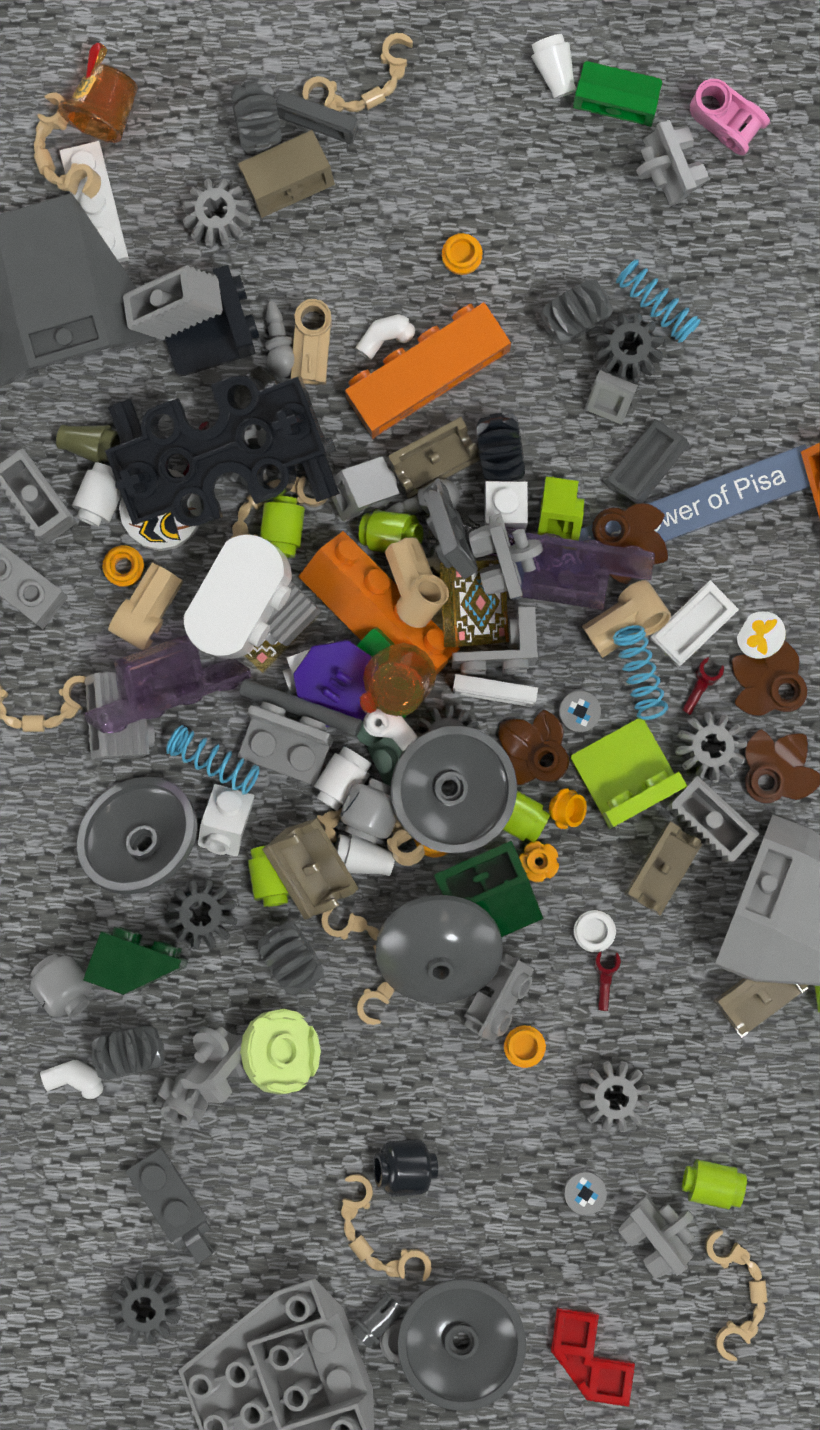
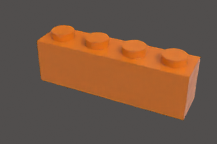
[345,302,511,439]
[298,531,460,680]

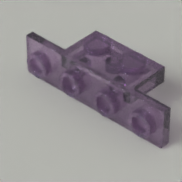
[489,527,655,610]
[84,634,251,733]

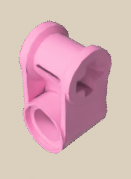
[690,79,770,156]

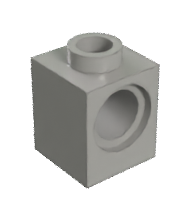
[331,456,400,522]

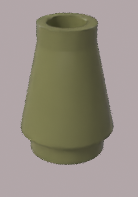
[56,424,121,464]

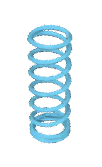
[616,259,701,343]
[613,625,668,720]
[166,725,260,795]

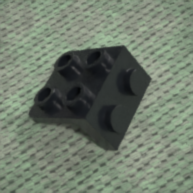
[165,265,260,376]

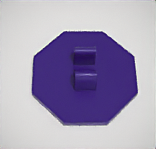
[293,640,381,727]

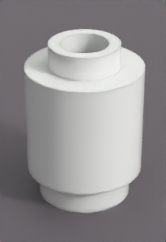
[72,462,122,527]
[314,746,372,811]

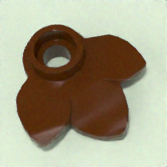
[592,503,668,584]
[732,640,807,716]
[498,710,569,785]
[745,729,820,804]

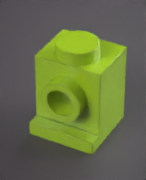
[537,476,585,546]

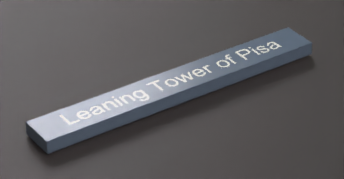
[498,444,810,600]

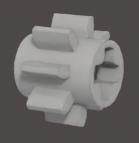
[155,1073,208,1126]

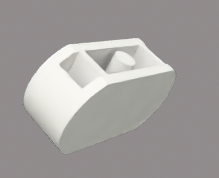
[184,535,292,659]

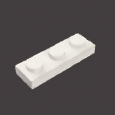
[59,141,129,263]

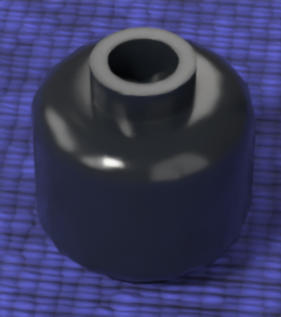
[373,1139,438,1197]

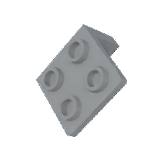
[452,607,538,677]
[237,701,333,786]

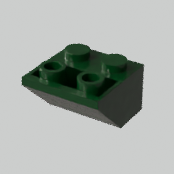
[433,841,544,937]
[83,926,189,995]

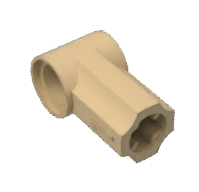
[290,299,332,385]
[385,538,449,628]
[108,563,183,652]
[582,580,671,658]

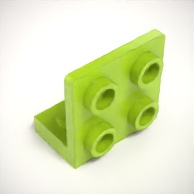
[571,718,687,829]

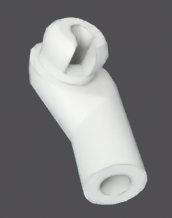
[355,314,415,360]
[363,709,418,751]
[40,1060,103,1099]

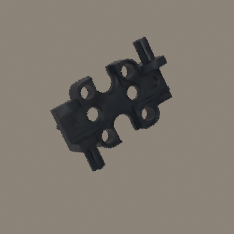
[105,376,340,527]

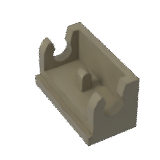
[238,130,335,218]
[388,417,480,499]
[262,818,359,920]
[624,821,702,916]
[713,978,809,1038]

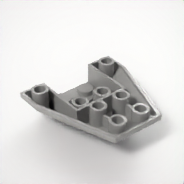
[714,814,820,986]
[178,1278,374,1430]

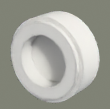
[573,910,616,952]

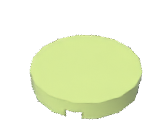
[240,1009,321,1095]

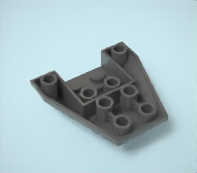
[0,193,157,386]

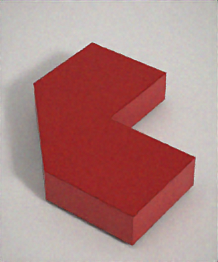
[551,1307,635,1407]

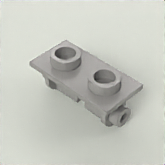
[464,952,534,1042]

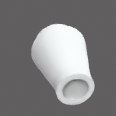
[531,34,576,99]
[334,834,395,876]

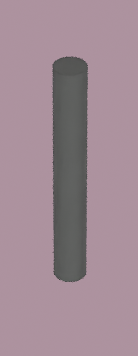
[240,679,362,736]

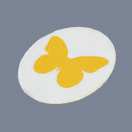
[737,611,786,659]

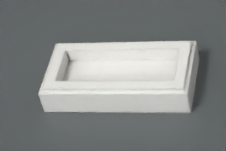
[650,580,739,668]
[453,674,538,707]

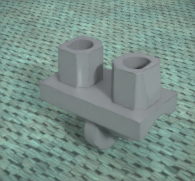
[636,120,709,206]
[469,513,543,599]
[180,1026,246,1103]
[618,1195,695,1279]

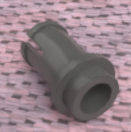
[351,1292,406,1348]

